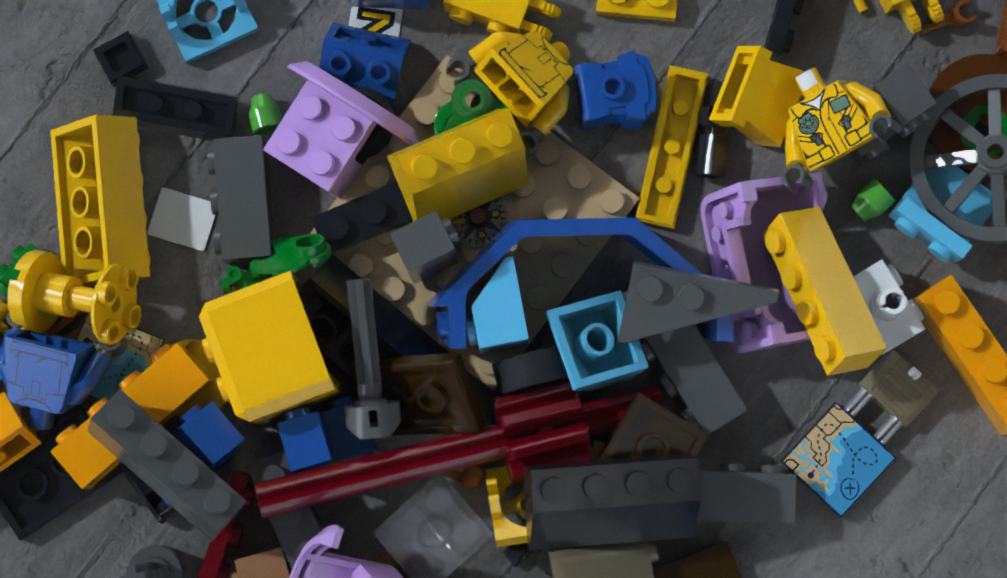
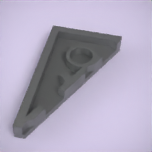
[618,261,779,343]

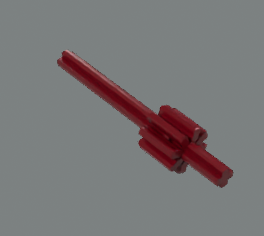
[254,379,665,518]

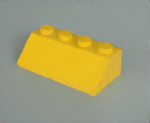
[50,114,151,287]

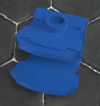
[572,50,656,130]

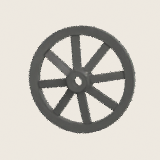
[909,74,1007,244]

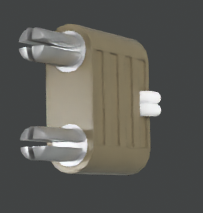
[844,349,939,445]

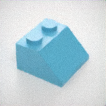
[466,256,529,354]
[545,290,649,391]

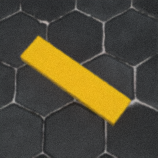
[635,65,709,230]

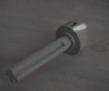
[344,278,402,439]
[120,545,185,578]

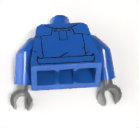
[0,311,128,430]

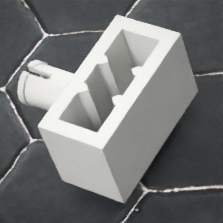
[853,260,925,355]

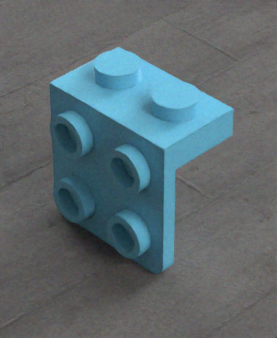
[888,154,992,264]

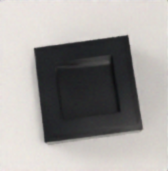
[93,31,149,87]

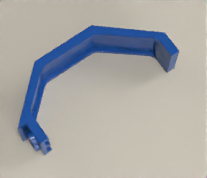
[427,217,733,348]

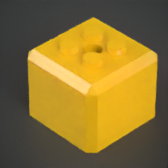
[199,271,343,425]

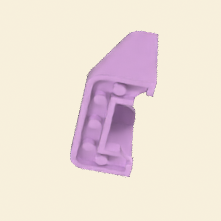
[701,172,828,353]

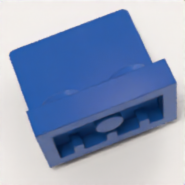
[319,22,411,112]

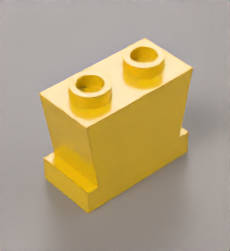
[709,46,805,147]

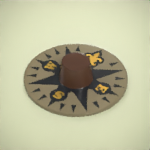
[450,197,508,248]

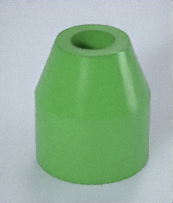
[249,93,282,137]
[851,178,896,221]

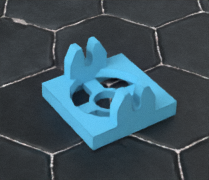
[157,0,260,64]

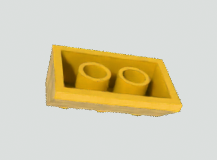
[387,108,529,221]

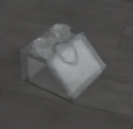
[372,474,494,578]

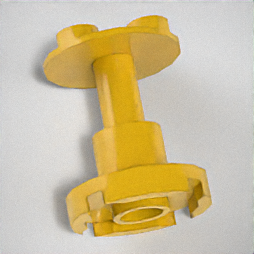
[7,250,141,345]

